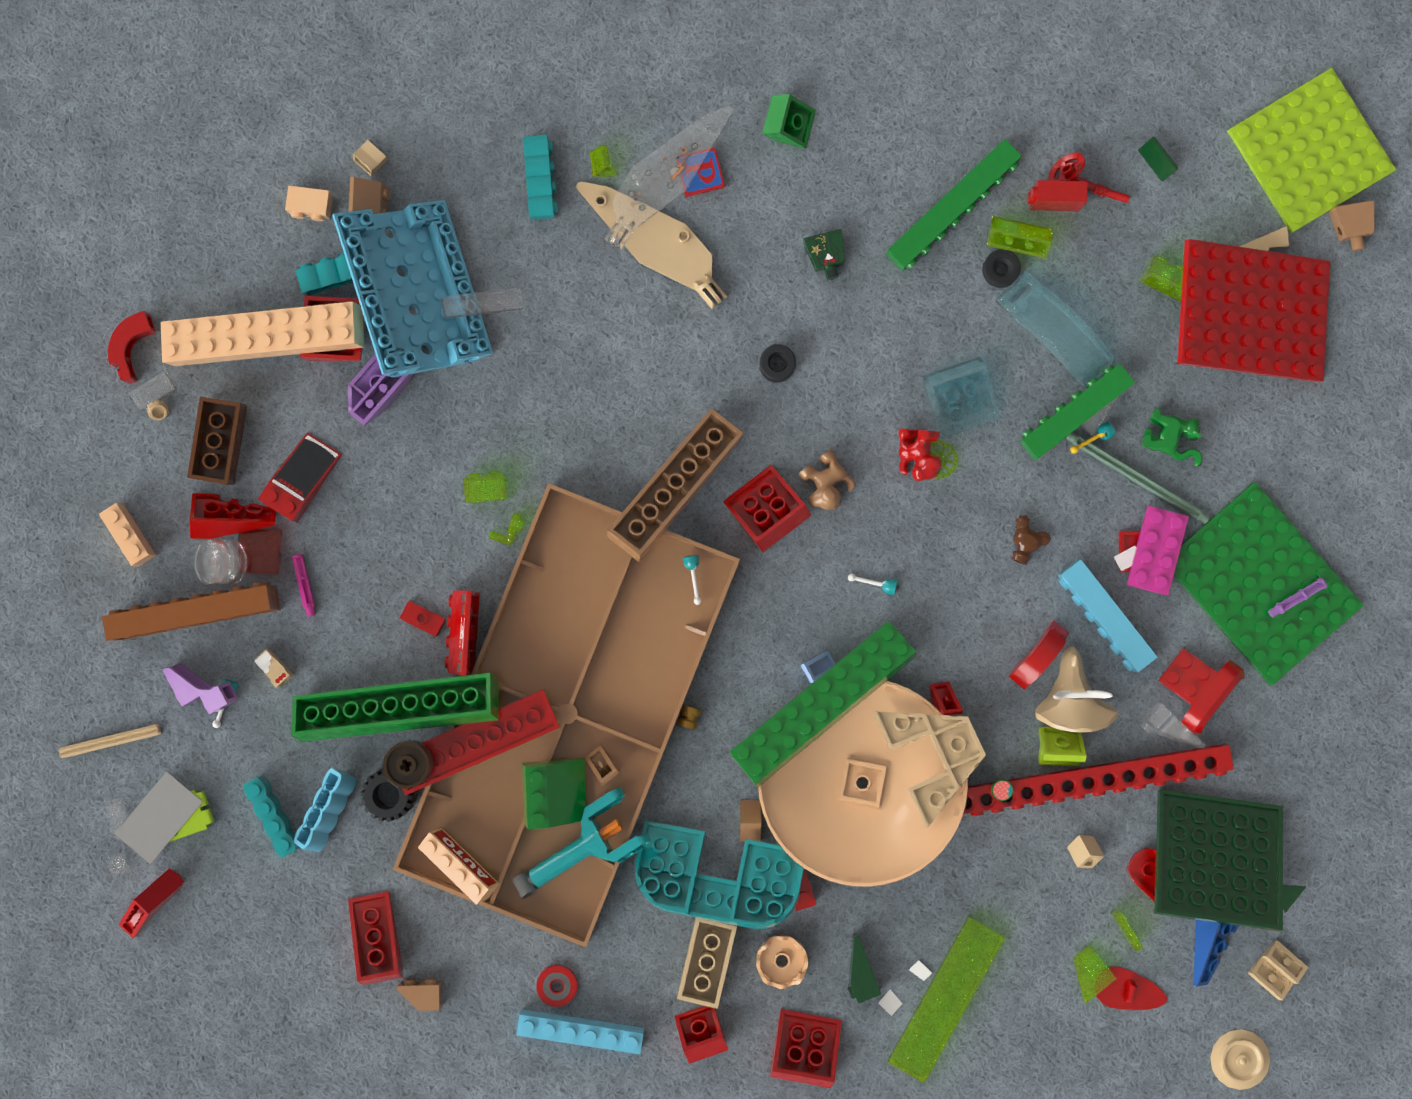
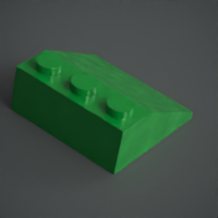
[522,758,586,830]

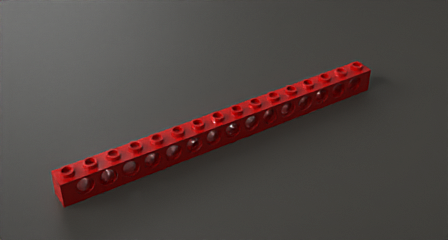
[962,744,1234,818]

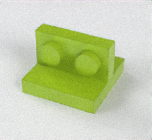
[1038,727,1087,766]

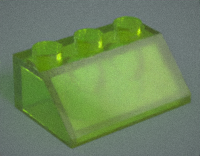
[1139,256,1183,302]

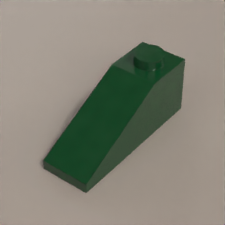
[847,933,881,1004]

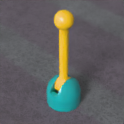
[1070,422,1115,454]

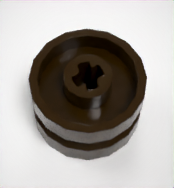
[383,740,434,789]

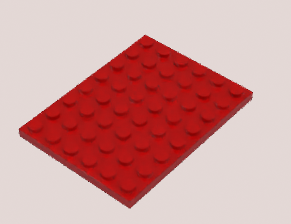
[1177,239,1330,382]

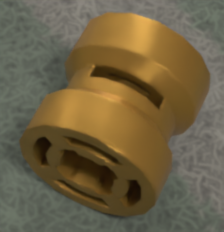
[677,705,702,730]

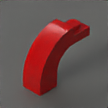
[108,311,156,384]
[1008,620,1070,690]

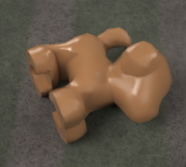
[798,449,856,510]

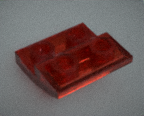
[237,529,282,574]

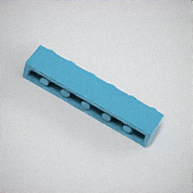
[1058,559,1158,672]
[516,1009,644,1054]

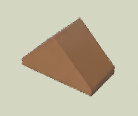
[585,745,621,786]
[740,800,761,842]

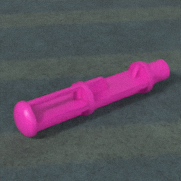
[291,554,315,617]

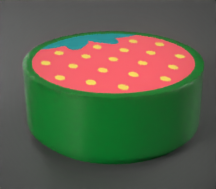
[991,779,1013,801]

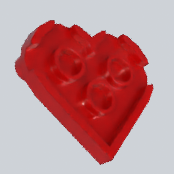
[1127,847,1156,902]

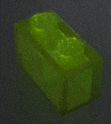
[463,471,508,504]

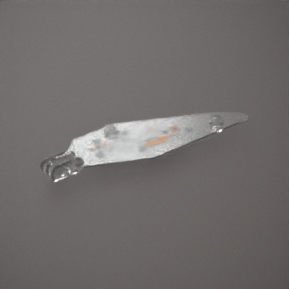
[604,105,734,251]

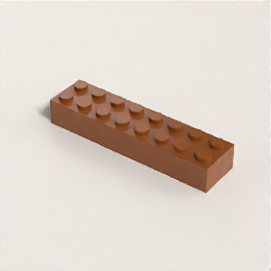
[102,582,280,641]

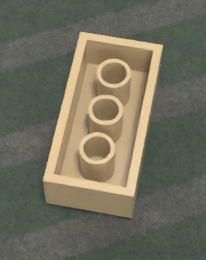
[677,918,737,1009]

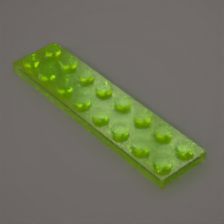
[887,916,1005,1083]

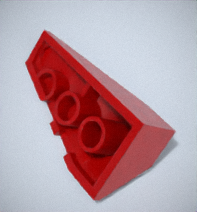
[189,493,276,539]

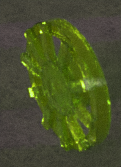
[930,441,958,479]

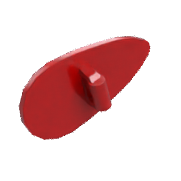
[1094,966,1167,1010]

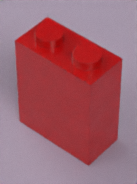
[1027,180,1088,212]

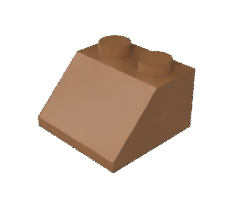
[349,177,391,214]

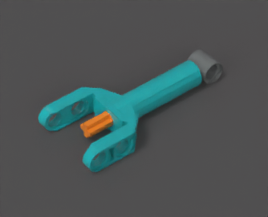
[512,787,652,899]

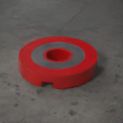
[536,964,578,1007]

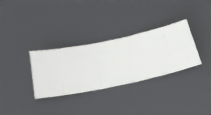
[878,960,932,1016]

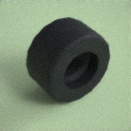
[759,344,796,383]

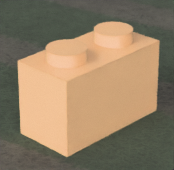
[285,186,333,221]

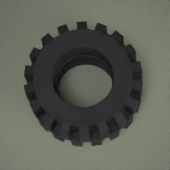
[360,769,417,822]

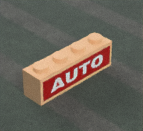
[418,828,499,905]

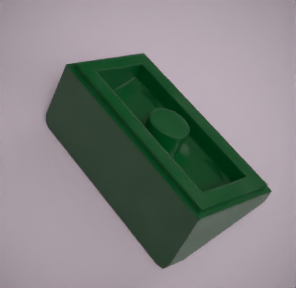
[1138,136,1178,181]

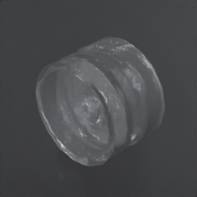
[194,539,247,585]

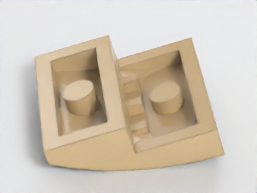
[1247,940,1309,1000]

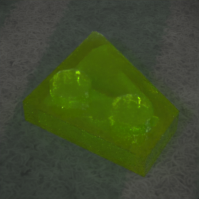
[1073,945,1117,1004]

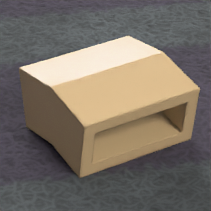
[353,140,388,176]

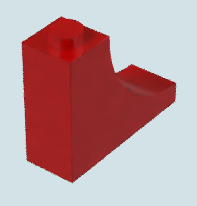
[118,868,184,939]

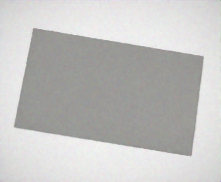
[115,772,202,864]

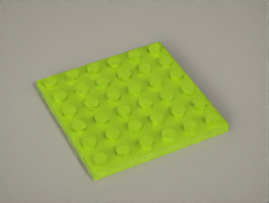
[1227,68,1396,233]

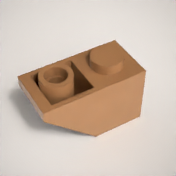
[397,978,442,1011]

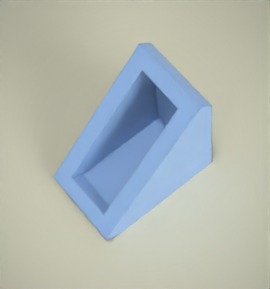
[800,651,836,683]

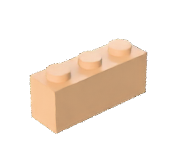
[99,503,156,567]

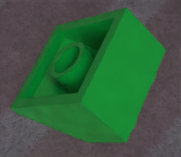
[762,94,816,149]

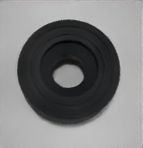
[982,249,1021,288]

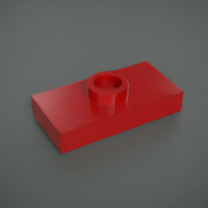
[399,601,446,637]

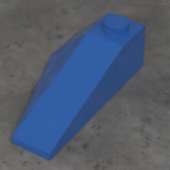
[1193,920,1239,987]

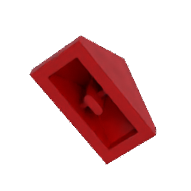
[929,681,963,715]

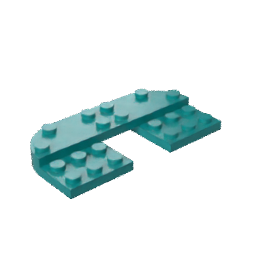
[635,820,804,929]

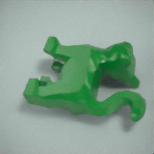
[1141,408,1203,467]

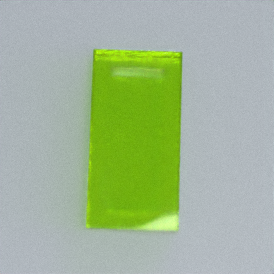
[1110,909,1143,952]

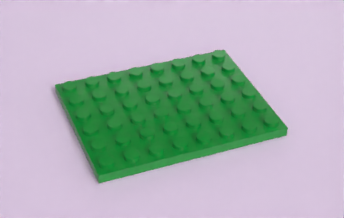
[1173,482,1364,686]

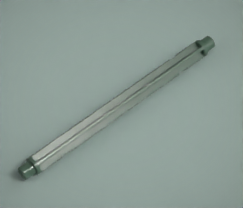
[1065,432,1210,524]

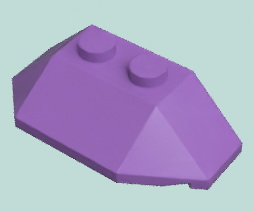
[348,354,413,426]

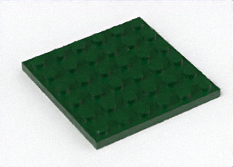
[1154,789,1283,931]

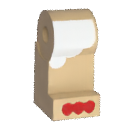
[254,648,294,688]

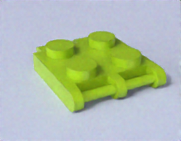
[170,789,215,842]

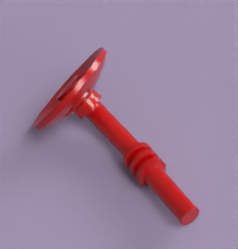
[1048,152,1130,203]

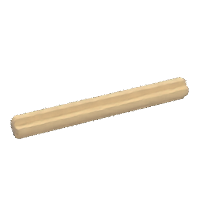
[59,724,161,758]

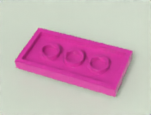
[1126,506,1189,596]

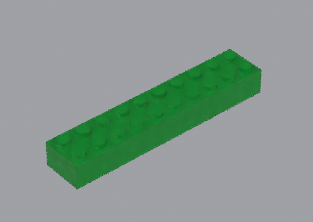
[729,621,916,788]
[291,673,499,742]

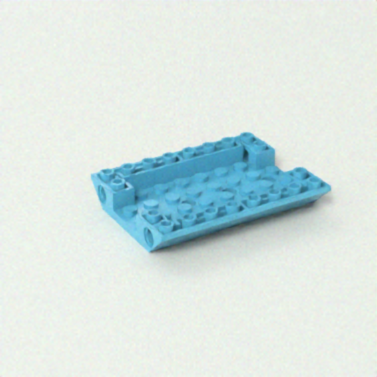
[332,200,493,377]

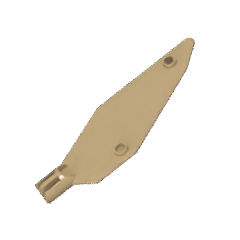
[576,182,728,309]

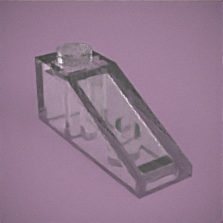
[1139,702,1206,748]

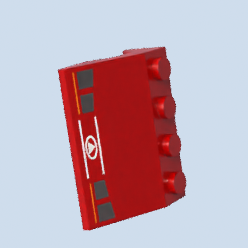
[445,590,480,676]

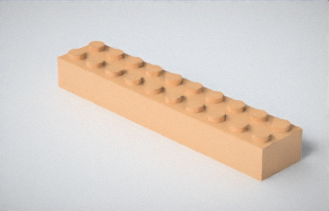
[161,302,364,366]

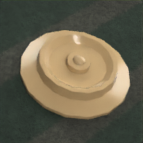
[1210,1029,1270,1090]

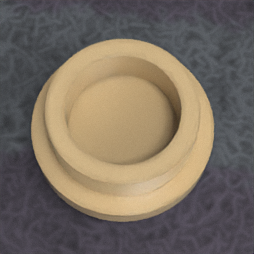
[147,400,169,420]

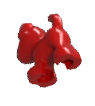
[898,428,942,481]

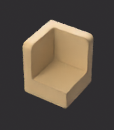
[1067,835,1104,869]

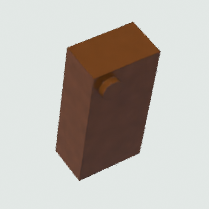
[187,397,247,485]

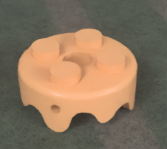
[756,934,808,989]

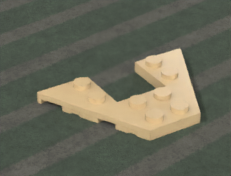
[874,711,986,828]

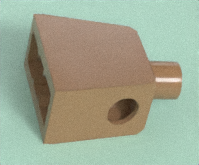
[1329,200,1374,251]

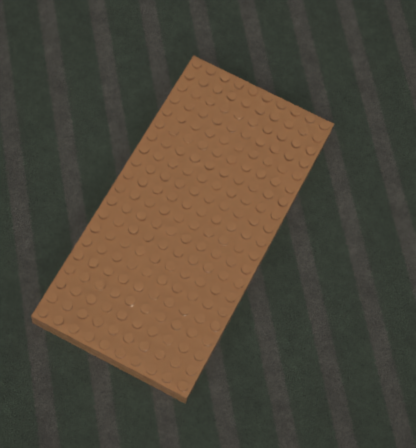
[393,483,740,947]

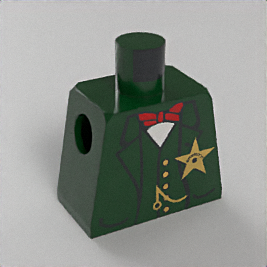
[803,229,844,281]

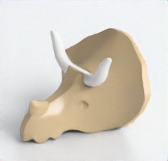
[1035,646,1118,732]

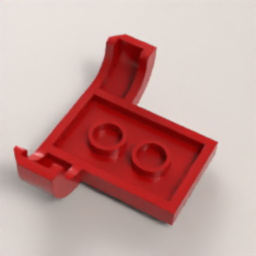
[1158,648,1245,735]

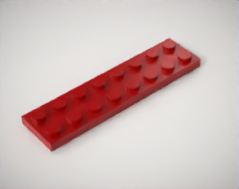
[402,689,560,796]

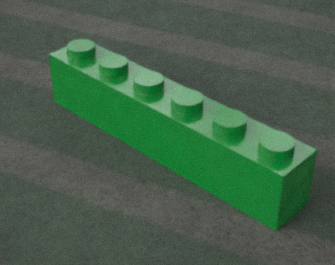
[1019,364,1135,461]

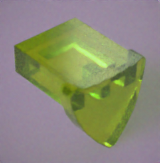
[589,145,617,178]

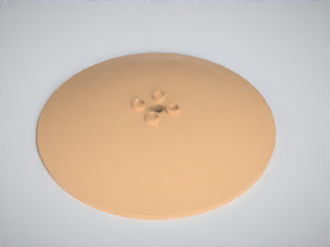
[758,681,968,887]

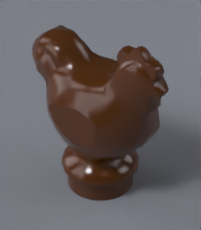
[1011,515,1051,565]

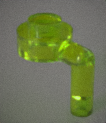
[488,512,525,545]

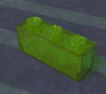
[986,216,1052,259]

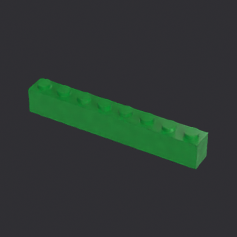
[886,139,1022,271]

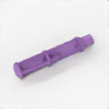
[1268,578,1327,618]

